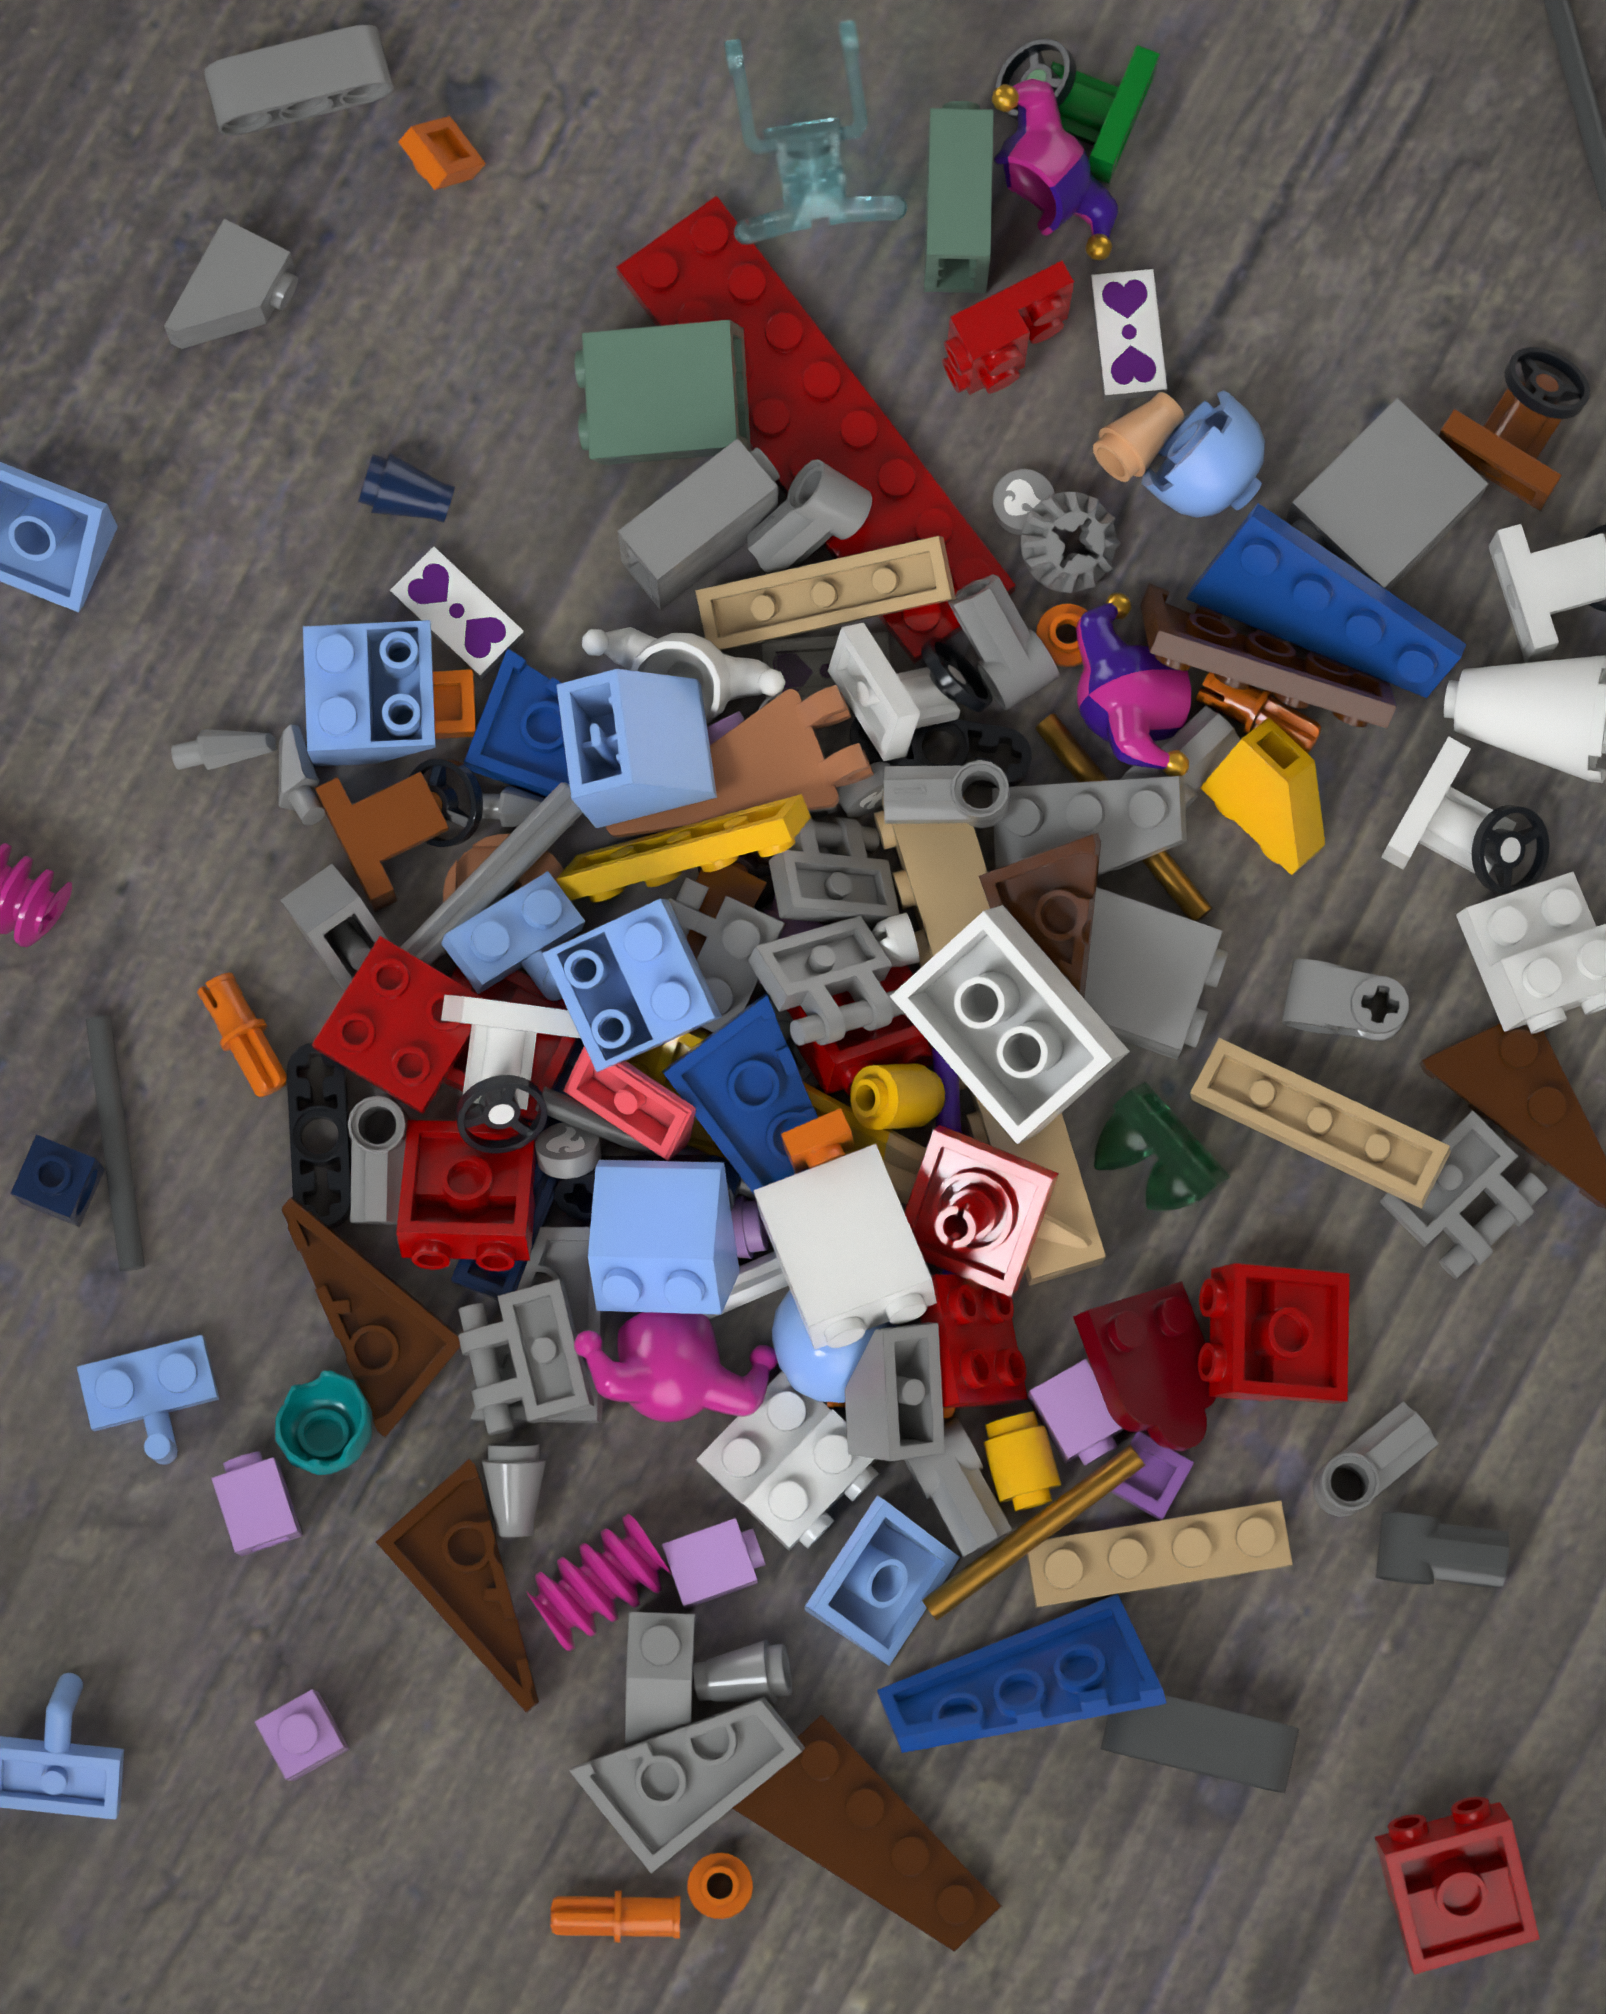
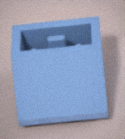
[303,620,436,767]
[556,669,717,828]
[542,898,722,1072]

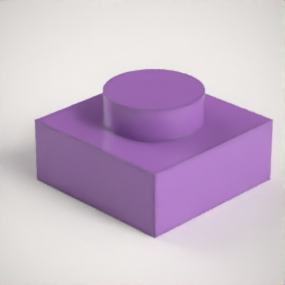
[1111,1432,1194,1520]

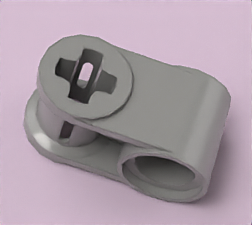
[1281,959,1409,1041]

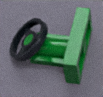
[995,39,1160,184]

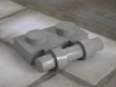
[769,817,899,927]
[669,877,786,1032]
[748,915,905,1045]
[1380,1111,1548,1279]
[458,1279,595,1435]

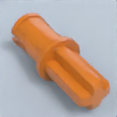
[1196,672,1321,754]
[197,972,287,1097]
[550,1890,681,1943]

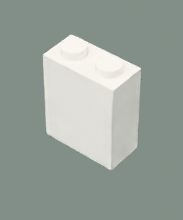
[754,1144,937,1350]

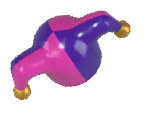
[992,78,1118,260]
[1076,593,1192,777]

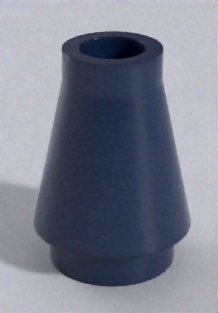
[358,453,455,523]

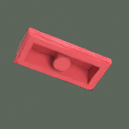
[563,1046,696,1161]

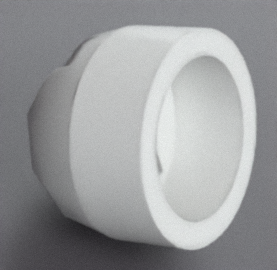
[871,913,920,967]

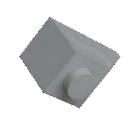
[164,219,298,349]
[280,864,389,992]
[845,1322,945,1461]
[625,1612,696,1747]

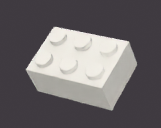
[890,905,1130,1144]

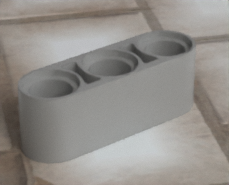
[204,25,393,135]

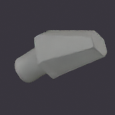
[278,724,325,825]
[171,729,277,770]
[482,786,575,827]

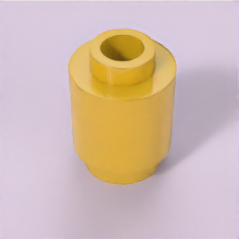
[850,1063,945,1130]
[983,1412,1062,1512]

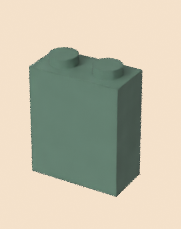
[924,101,993,293]
[575,320,751,465]

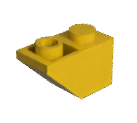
[1200,717,1325,875]

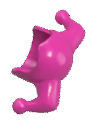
[574,1312,778,1422]

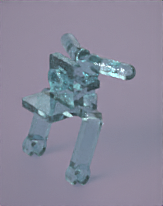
[724,20,907,245]

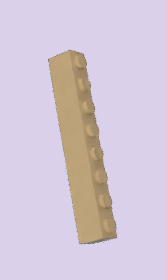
[874,791,1106,1286]

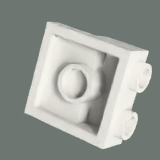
[1456,872,1606,1034]
[696,1371,879,1551]

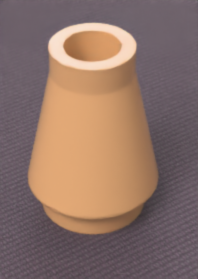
[1093,392,1185,482]

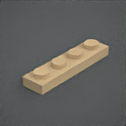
[695,536,956,651]
[1190,1038,1451,1209]
[1027,1501,1293,1608]

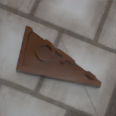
[979,833,1101,999]
[1419,1023,1606,1209]
[281,1197,461,1437]
[376,1458,539,1713]

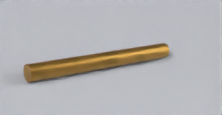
[1035,713,1213,922]
[922,1445,1146,1621]

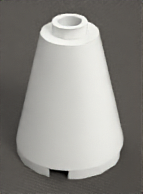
[1444,655,1606,783]

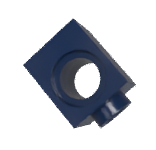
[10,1134,105,1228]

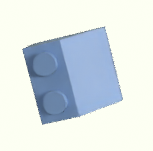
[588,1160,740,1314]

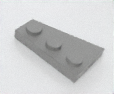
[992,776,1187,876]
[470,1227,606,1423]
[569,1697,805,1873]

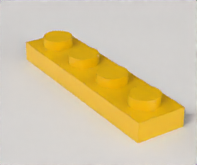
[556,794,811,902]

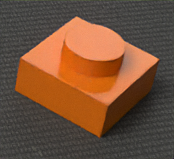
[398,116,486,190]
[433,669,477,739]
[781,1108,855,1174]

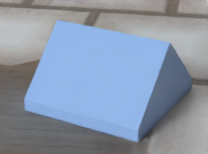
[0,462,118,612]
[805,1496,960,1666]

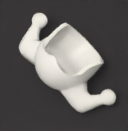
[582,627,786,724]

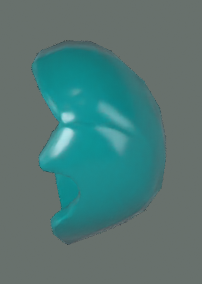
[275,1370,372,1475]

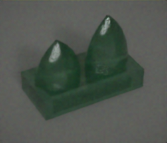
[1094,1082,1231,1211]

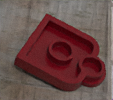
[1073,1281,1216,1451]

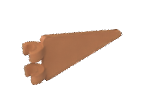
[606,685,874,838]

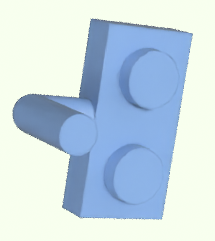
[441,871,585,1001]
[77,1335,220,1465]
[0,1673,124,1820]

